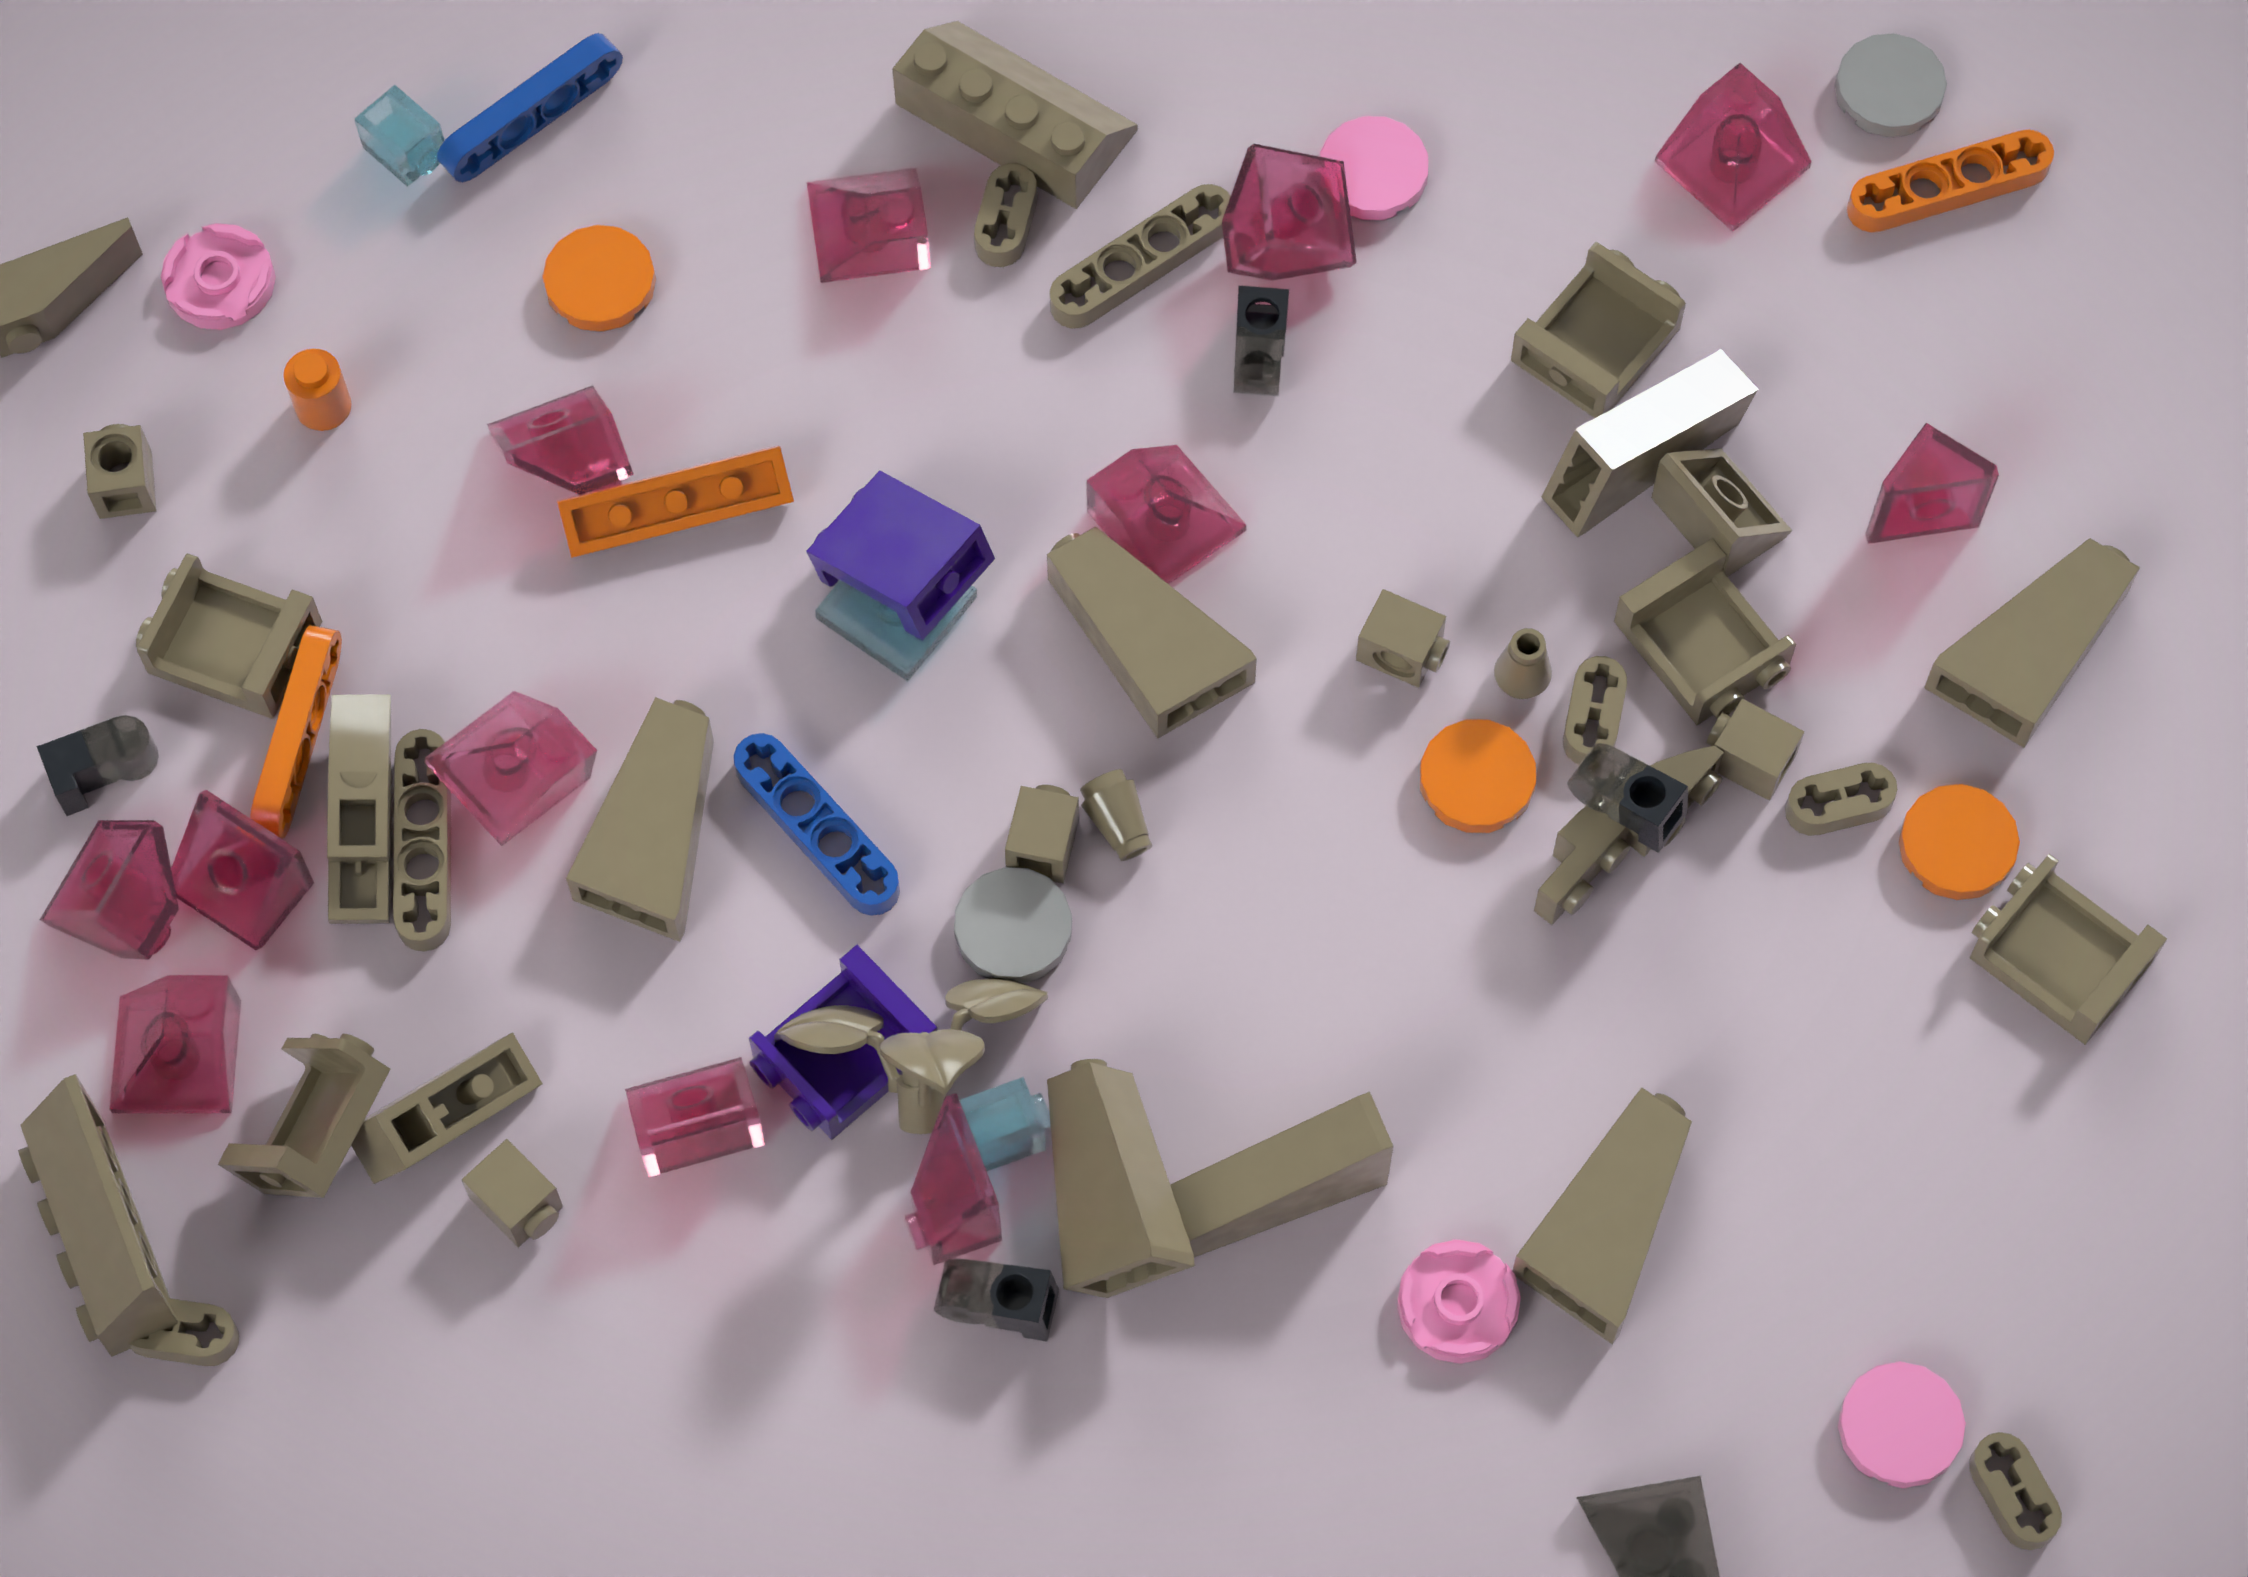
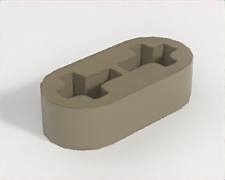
[974,163,1037,267]
[1563,656,1627,767]
[1785,763,1898,836]
[129,1298,239,1366]
[1969,1432,2062,1550]

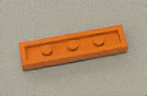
[557,445,794,558]

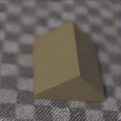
[1651,448,1792,577]

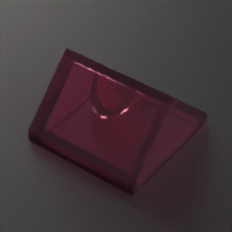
[1865,423,1999,544]
[163,790,314,950]
[625,1057,766,1177]

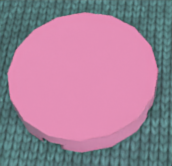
[1319,116,1428,220]
[161,223,276,330]
[1397,1239,1521,1364]
[1838,1362,1966,1488]

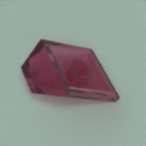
[1655,63,1812,232]
[1222,144,1357,281]
[807,168,931,283]
[487,385,634,495]
[1086,445,1247,584]
[424,691,597,846]
[40,820,179,960]
[109,975,241,1113]
[904,1093,1002,1265]

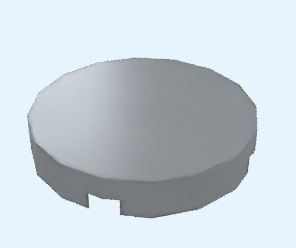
[1834,33,1947,137]
[954,867,1072,984]

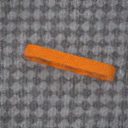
[1847,129,2054,233]
[250,625,342,839]

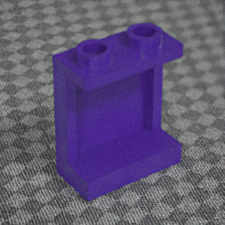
[806,470,995,641]
[749,945,938,1140]

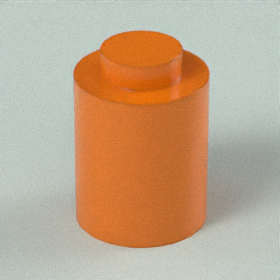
[283,349,352,431]

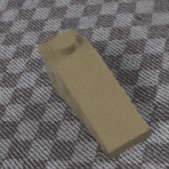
[0,217,143,358]
[351,1032,543,1184]

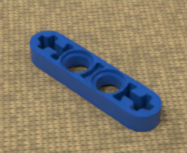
[437,33,623,182]
[733,733,900,916]

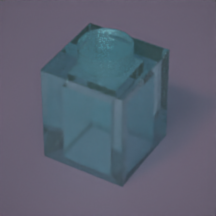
[354,85,445,187]
[955,1077,1051,1175]

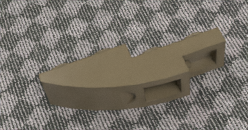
[327,694,391,924]
[1534,745,1724,925]

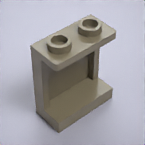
[1510,242,1686,418]
[1614,538,1796,725]
[136,553,323,719]
[1969,854,2167,1045]
[217,1033,391,1198]

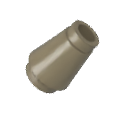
[1494,628,1552,699]
[1080,769,1153,861]

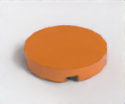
[543,225,656,332]
[1420,719,1536,833]
[1898,784,2020,900]

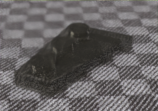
[1577,1476,1720,1577]

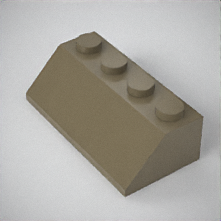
[892,21,1138,209]
[18,1074,178,1357]

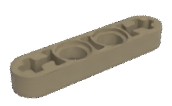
[1050,184,1233,329]
[393,729,451,952]

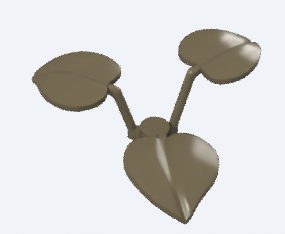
[774,978,1048,1134]

